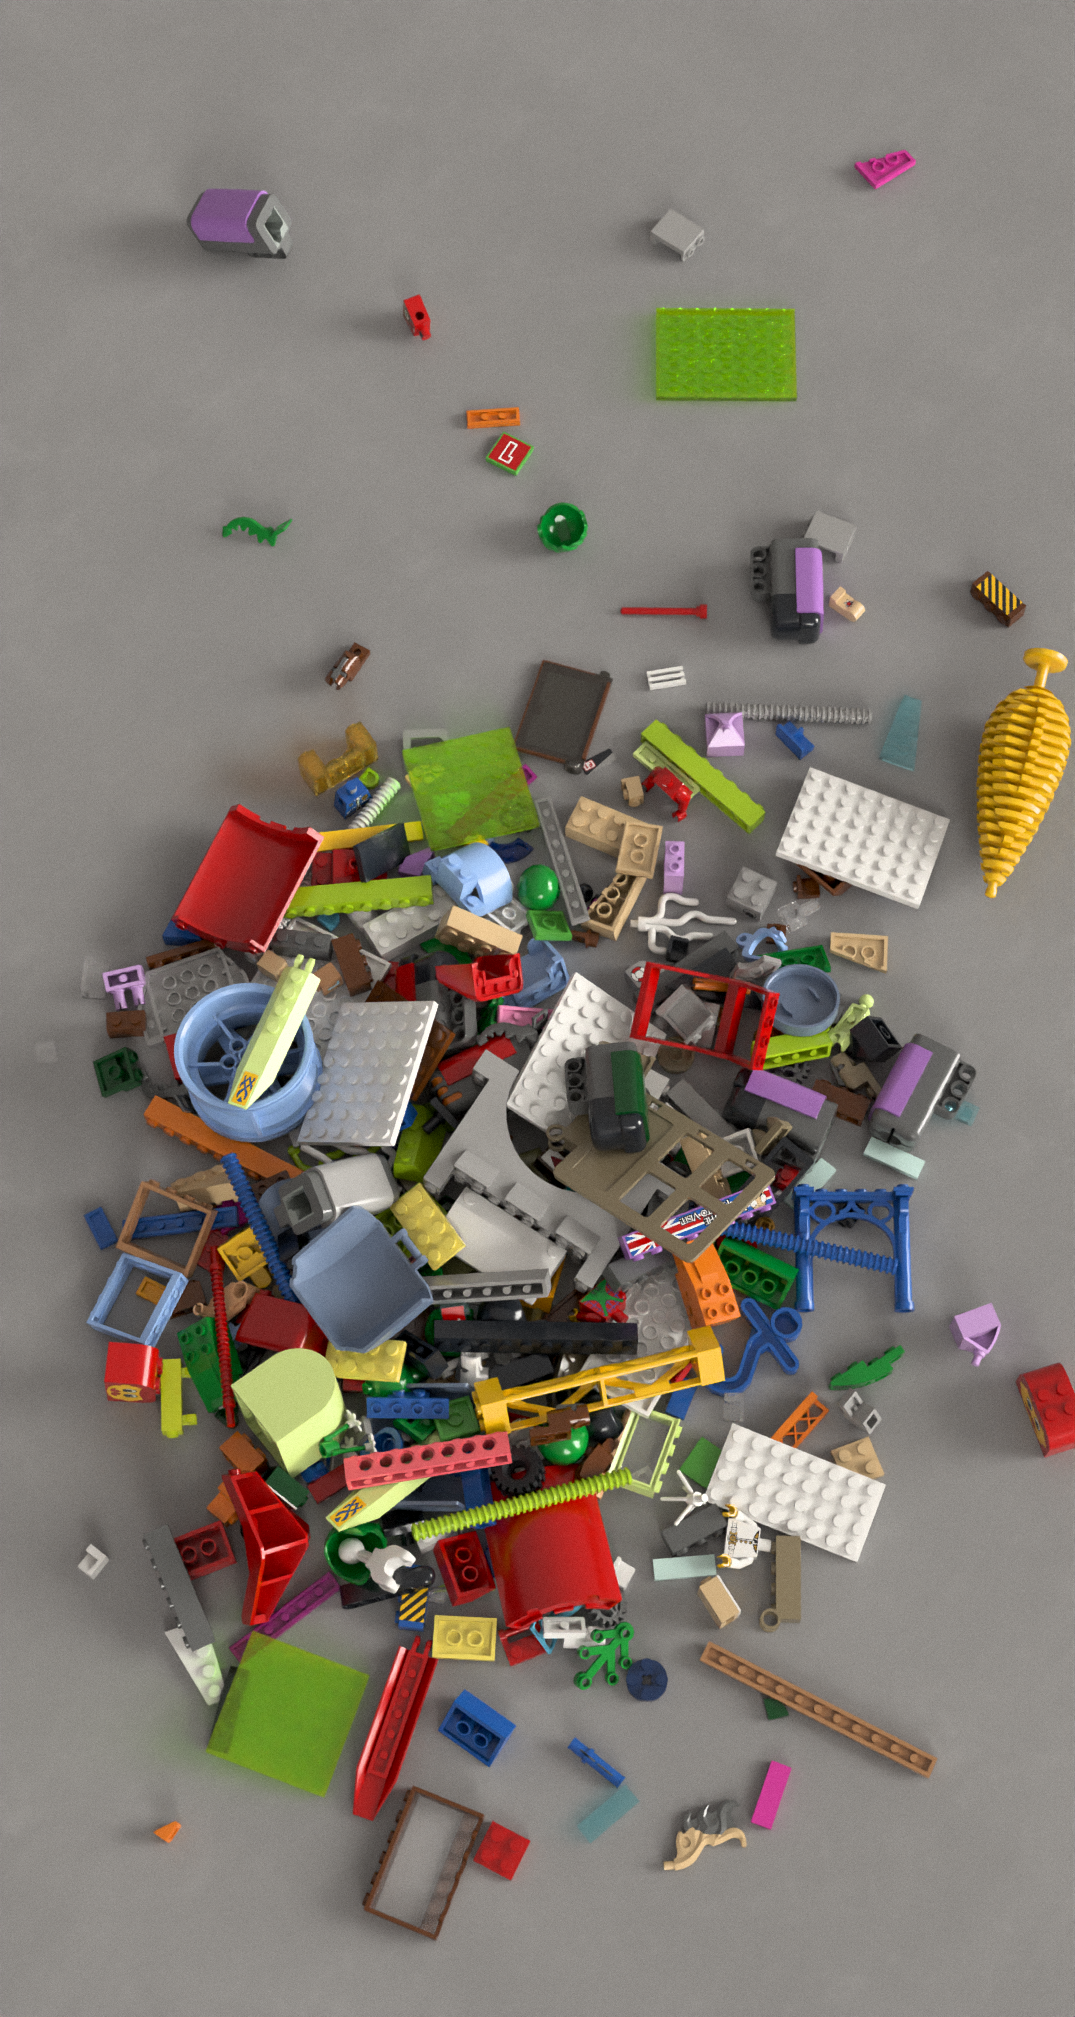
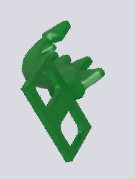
[222,517,293,547]

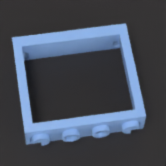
[86,1252,189,1347]

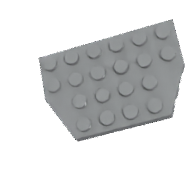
[137,947,250,1046]

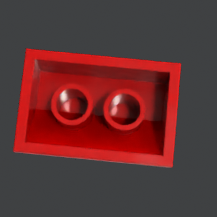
[433,1531,496,1607]

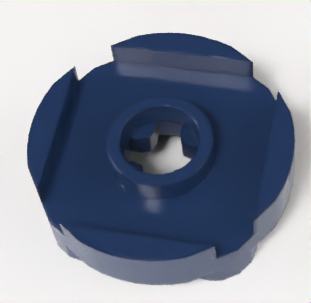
[626,1658,668,1702]

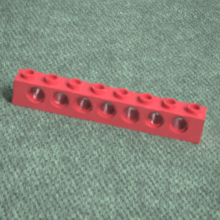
[343,1431,512,1491]

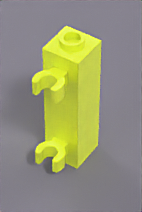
[161,1358,197,1438]

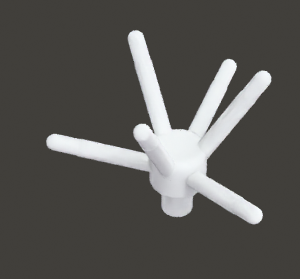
[660,1470,711,1526]

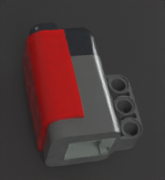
[395,950,477,1062]

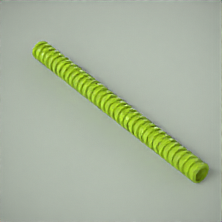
[411,1467,632,1542]

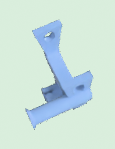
[736,927,788,962]

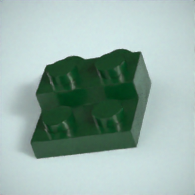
[93,1047,144,1098]

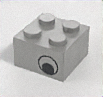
[725,866,777,922]

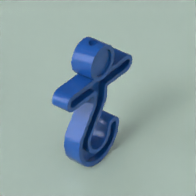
[704,1298,802,1397]

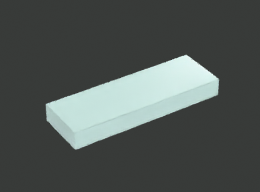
[863,1137,925,1180]
[784,1158,836,1210]
[653,1554,716,1581]

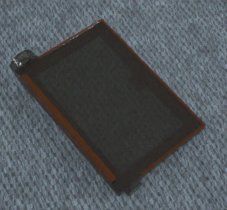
[512,660,613,775]

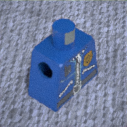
[334,777,373,819]

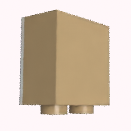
[697,1575,741,1629]

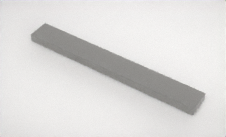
[533,795,590,926]

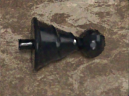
[237,1344,259,1369]

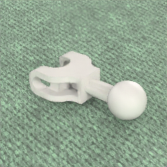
[338,1538,416,1594]

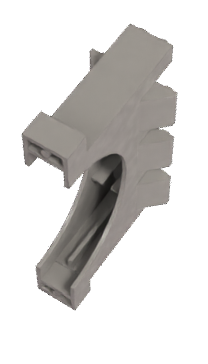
[423,1050,684,1294]

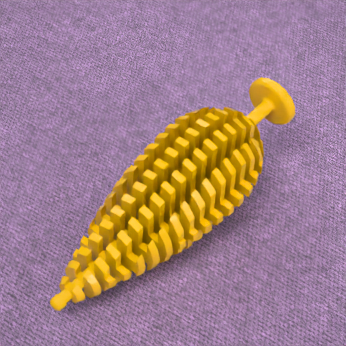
[976,648,1071,898]

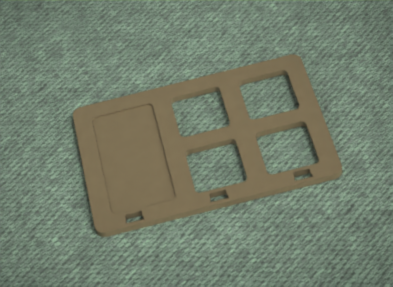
[553,1092,775,1263]

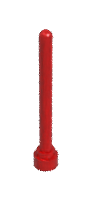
[620,604,707,619]

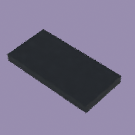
[353,823,410,883]

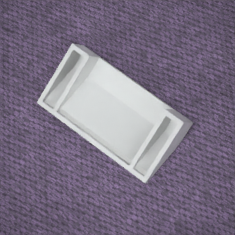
[446,1187,567,1306]

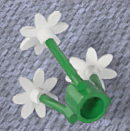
[319,1410,377,1459]

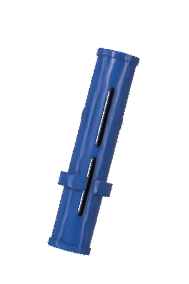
[567,1737,625,1788]

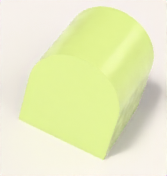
[231,1348,348,1478]

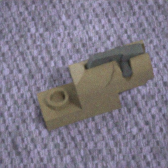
[830,1052,882,1101]

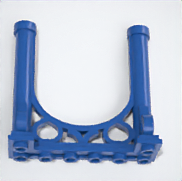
[791,1184,915,1313]

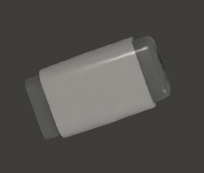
[273,1153,399,1235]

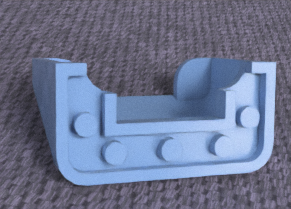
[502,938,570,1008]

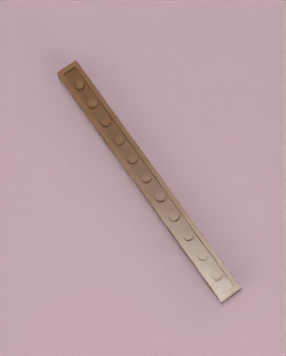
[699,1641,938,1779]

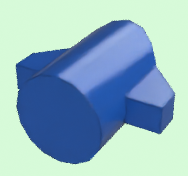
[301,1461,328,1482]

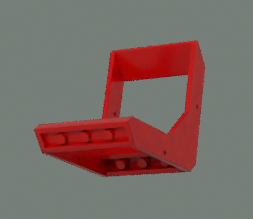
[629,961,780,1071]

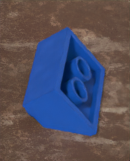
[438,1689,516,1767]

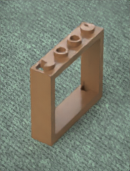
[115,1179,218,1278]

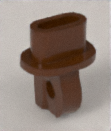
[571,929,600,949]

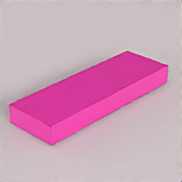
[750,1761,792,1830]

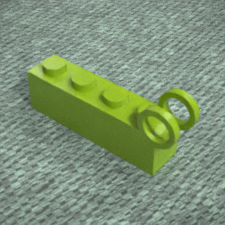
[750,1025,833,1070]

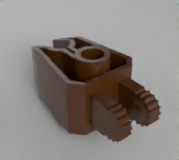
[574,1438,616,1482]

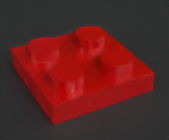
[473,1821,531,1881]

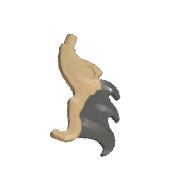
[663,1800,747,1871]

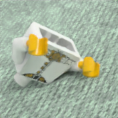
[717,1504,771,1569]

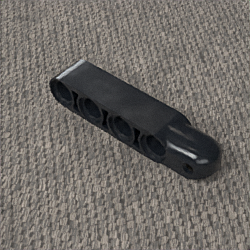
[339,1565,436,1609]

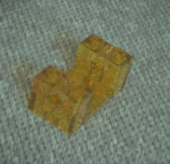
[297,721,378,797]

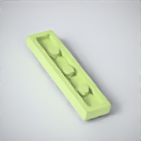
[633,741,700,798]

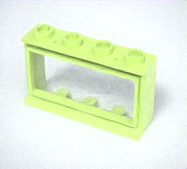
[609,1410,682,1499]

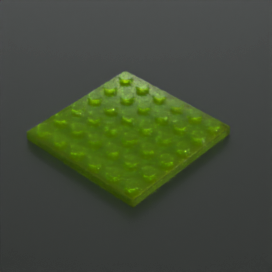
[402,726,540,852]
[205,1631,370,1798]

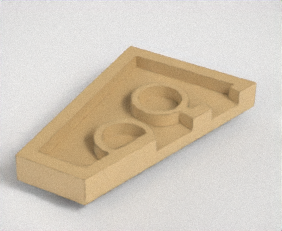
[830,932,888,974]

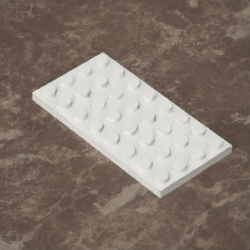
[581,1266,692,1419]
[705,1423,886,1563]

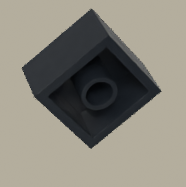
[840,1016,902,1062]

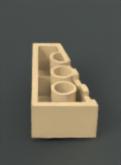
[680,1132,732,1199]

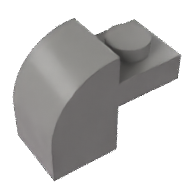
[838,1388,882,1435]

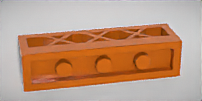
[771,1392,829,1448]

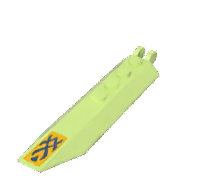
[228,954,321,1110]
[326,1430,470,1532]

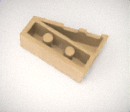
[170,1164,239,1212]

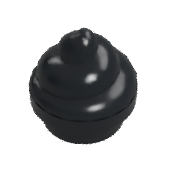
[579,883,593,902]

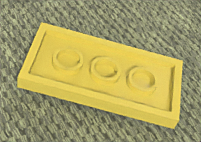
[390,1183,466,1271]
[325,1340,407,1382]

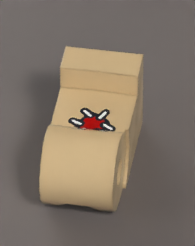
[829,586,865,622]

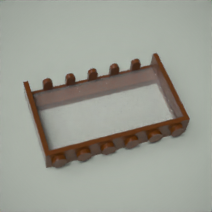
[362,1785,485,1941]

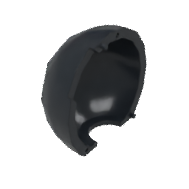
[476,1299,526,1321]
[579,1393,624,1445]

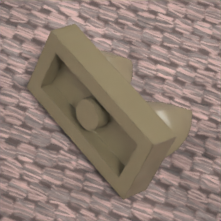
[752,1117,793,1156]

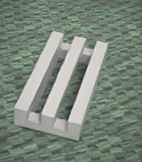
[646,666,686,691]

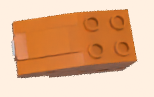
[673,1238,741,1329]

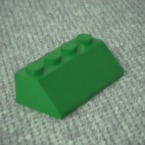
[717,1236,799,1310]

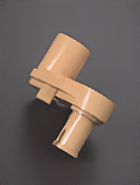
[193,1281,260,1322]

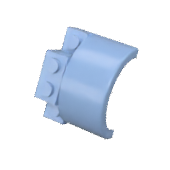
[422,842,513,917]

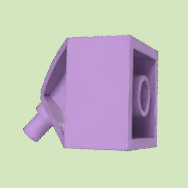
[704,712,745,757]
[949,1303,1001,1367]

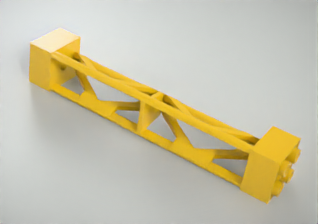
[471,1325,725,1435]

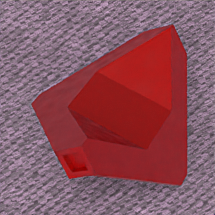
[221,1468,311,1626]

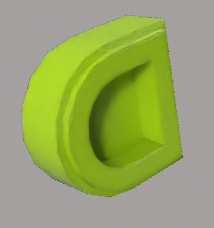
[359,767,379,790]

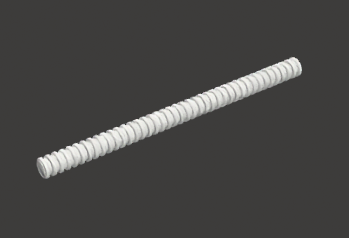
[244,777,401,964]

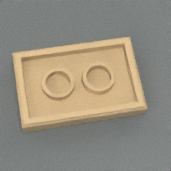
[615,820,663,879]

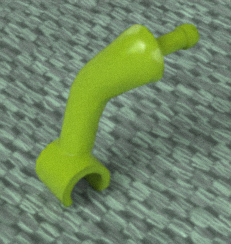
[287,1145,312,1171]

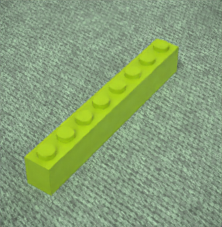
[640,719,765,834]
[283,875,434,919]

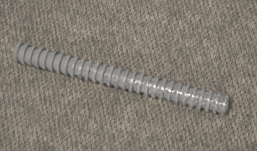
[705,701,872,725]

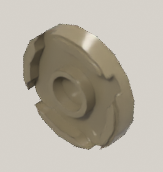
[657,1036,695,1074]

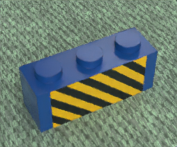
[395,1564,431,1632]

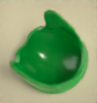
[324,1522,387,1585]

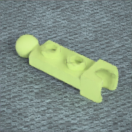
[828,994,874,1052]

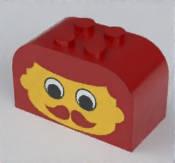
[104,1342,163,1403]
[1015,1362,1075,1458]

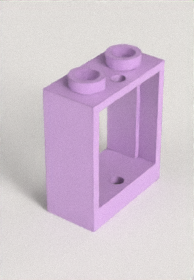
[663,841,685,895]

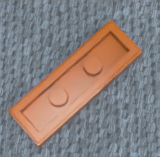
[466,407,520,429]

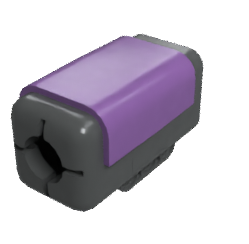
[186,188,294,259]
[868,1033,976,1152]

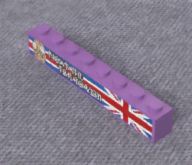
[618,1185,776,1262]

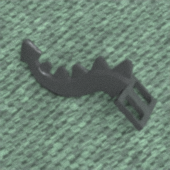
[476,1008,548,1046]
[141,1068,198,1115]

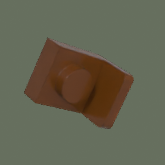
[792,875,820,899]

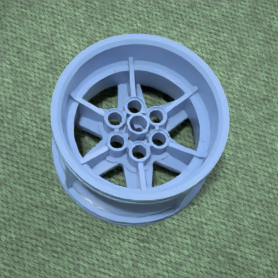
[174,983,323,1143]

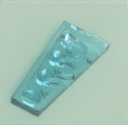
[879,695,922,772]

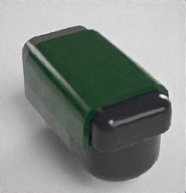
[564,1042,650,1154]

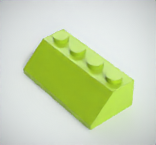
[394,1104,446,1183]

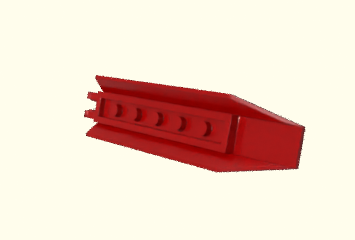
[353,1635,439,1821]

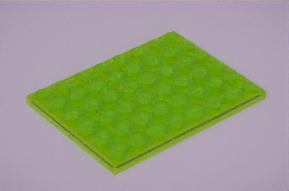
[656,308,797,401]

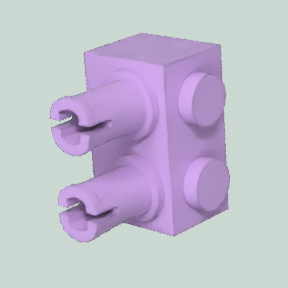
[102,965,146,1011]

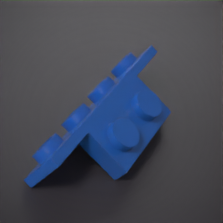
[367,1389,449,1419]

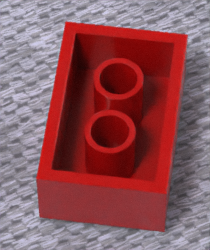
[174,1520,237,1580]

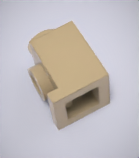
[621,776,644,807]

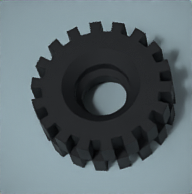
[491,1444,546,1499]

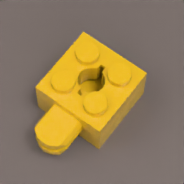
[217,1225,271,1288]

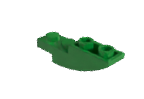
[828,1345,905,1391]

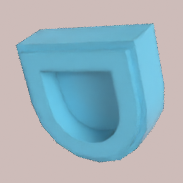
[317,913,340,933]

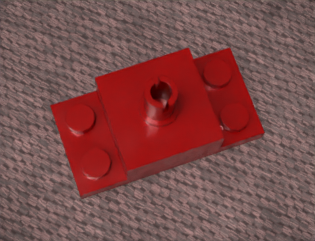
[311,849,387,886]

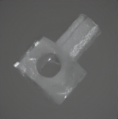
[777,898,820,933]

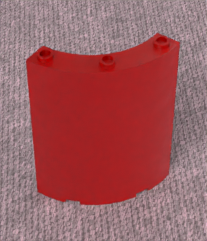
[171,804,324,955]
[484,1463,622,1629]

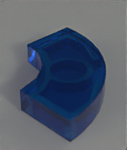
[489,837,534,864]

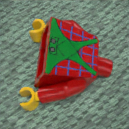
[568,1278,629,1323]

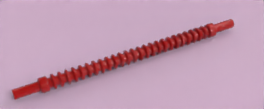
[209,1246,236,1428]

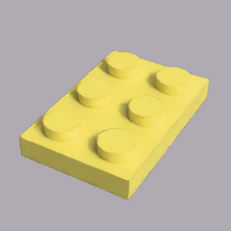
[432,1615,497,1662]

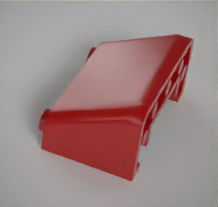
[435,953,523,1002]
[235,1289,324,1354]

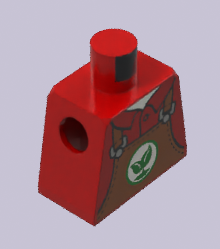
[403,294,431,340]

